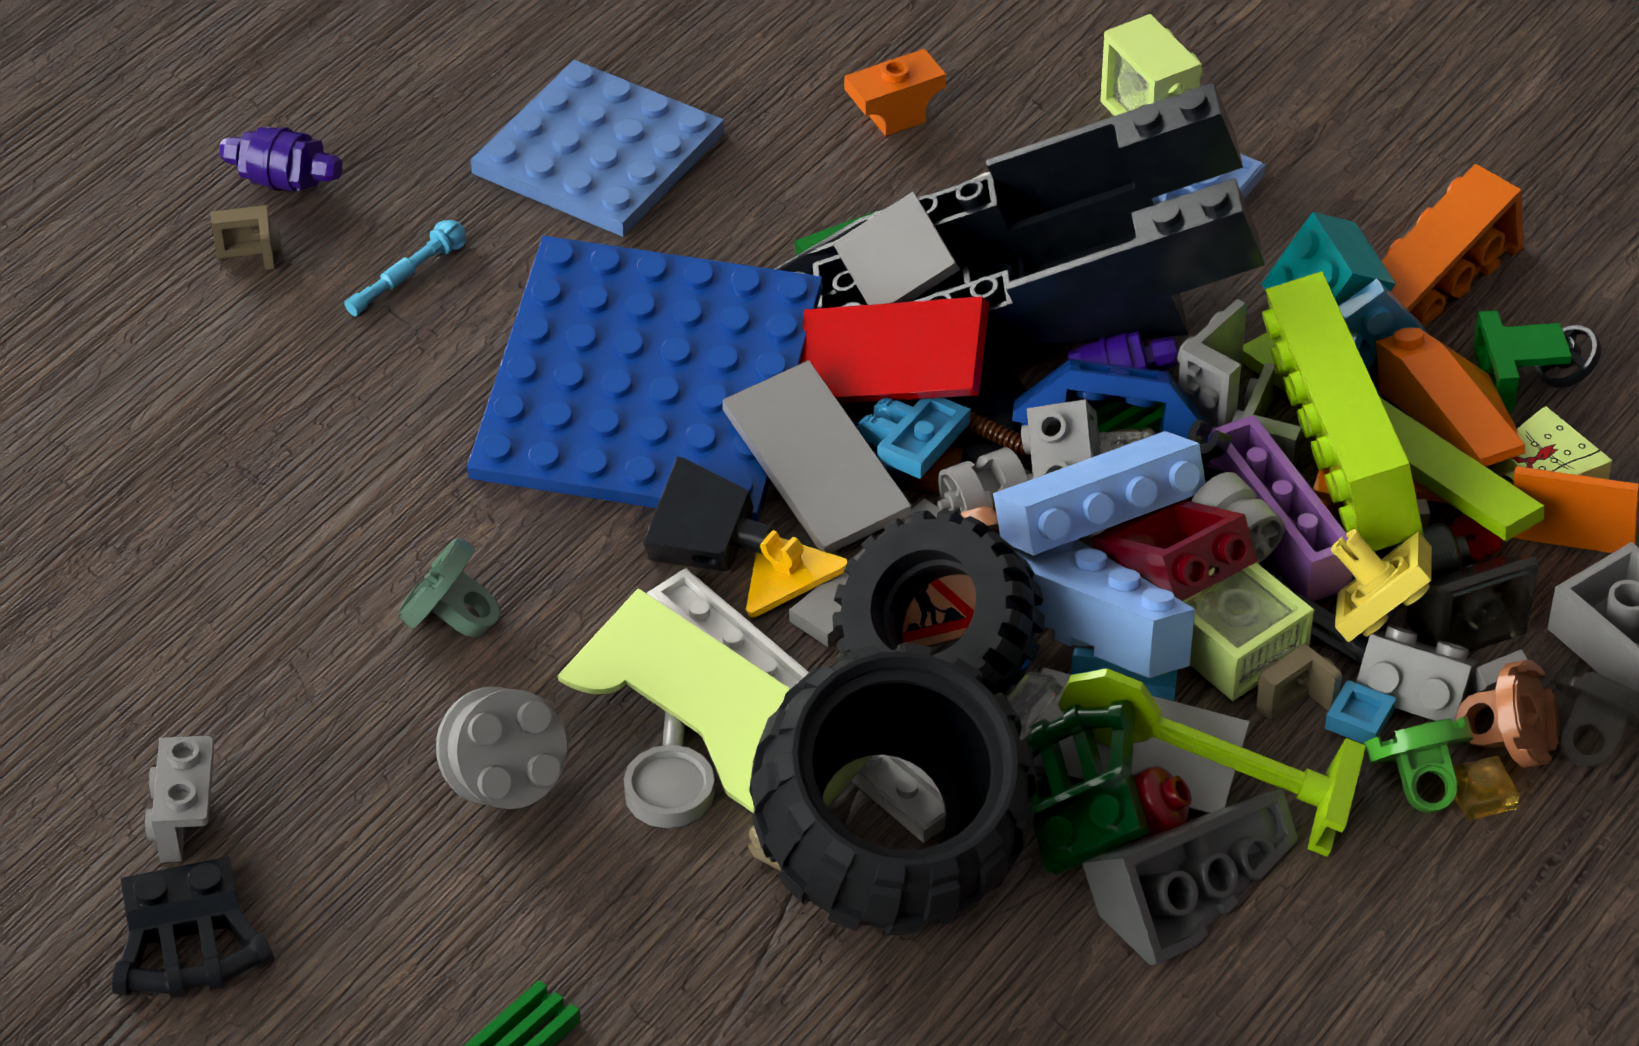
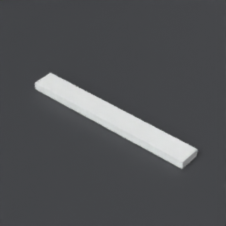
[647,568,946,843]

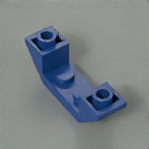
[1012,359,1210,442]

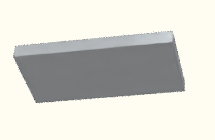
[722,360,911,553]
[1020,668,1250,817]

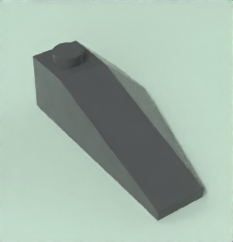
[1082,788,1299,965]

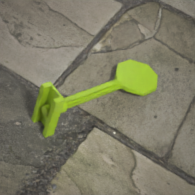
[1058,668,1366,857]

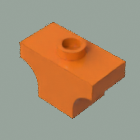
[844,48,946,136]

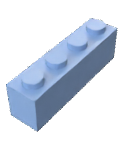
[993,431,1205,555]

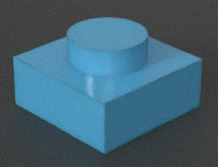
[1325,680,1396,744]

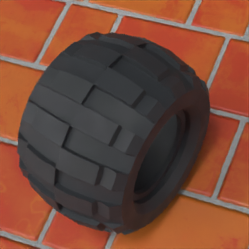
[749,643,1037,936]

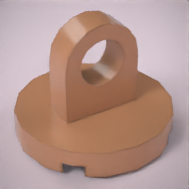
[1456,660,1560,767]

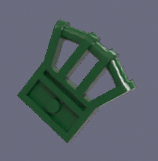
[1023,700,1150,875]

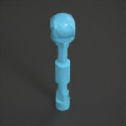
[344,220,466,316]

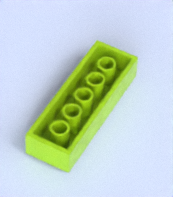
[1262,271,1424,551]

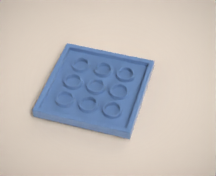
[470,60,724,237]

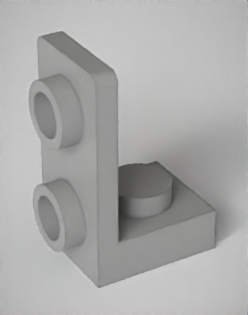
[1232,363,1301,467]

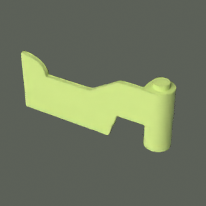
[558,588,873,813]

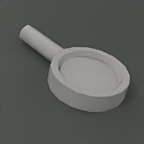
[623,711,715,828]

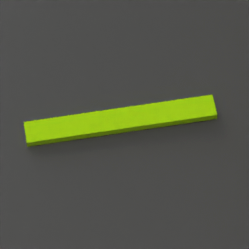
[1242,333,1544,541]

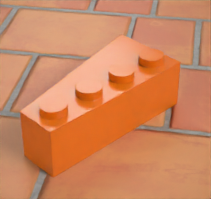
[1382,163,1524,327]

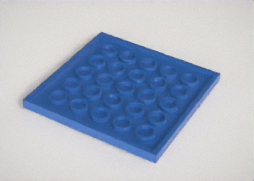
[467,235,823,521]

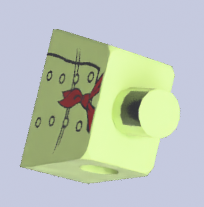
[1492,406,1612,485]

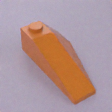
[1376,327,1525,467]

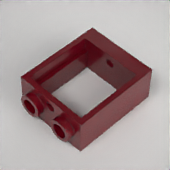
[1091,500,1258,601]

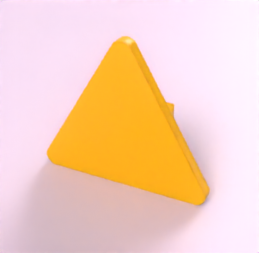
[746,530,848,618]

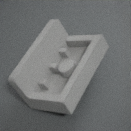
[1356,625,1479,722]
[145,736,214,863]

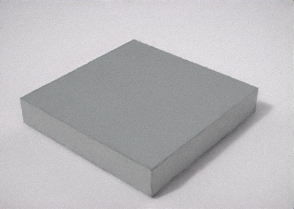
[833,192,960,305]

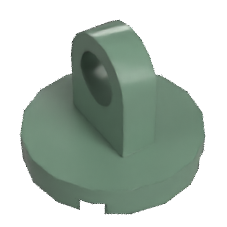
[397,537,500,638]

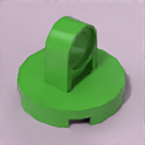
[1364,716,1473,813]

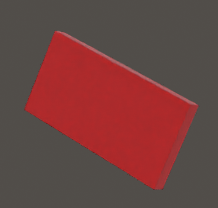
[800,296,989,404]

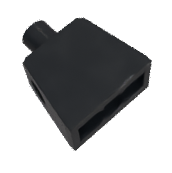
[643,456,773,571]

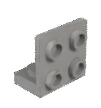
[1177,299,1247,429]

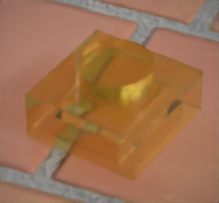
[1453,755,1519,821]

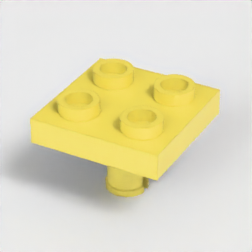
[1331,529,1432,642]

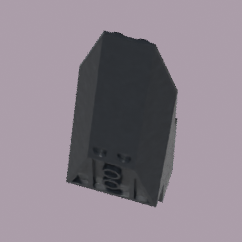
[775,82,1265,350]

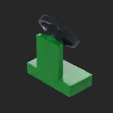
[1472,310,1601,413]

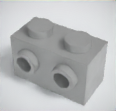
[1021,399,1101,481]

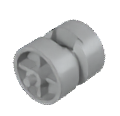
[937,447,1030,514]
[1191,472,1285,564]

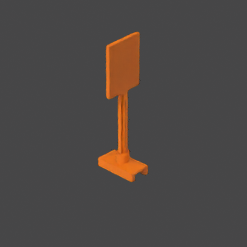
[1313,466,1639,553]

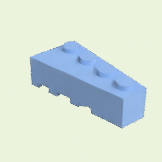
[1014,539,1195,678]

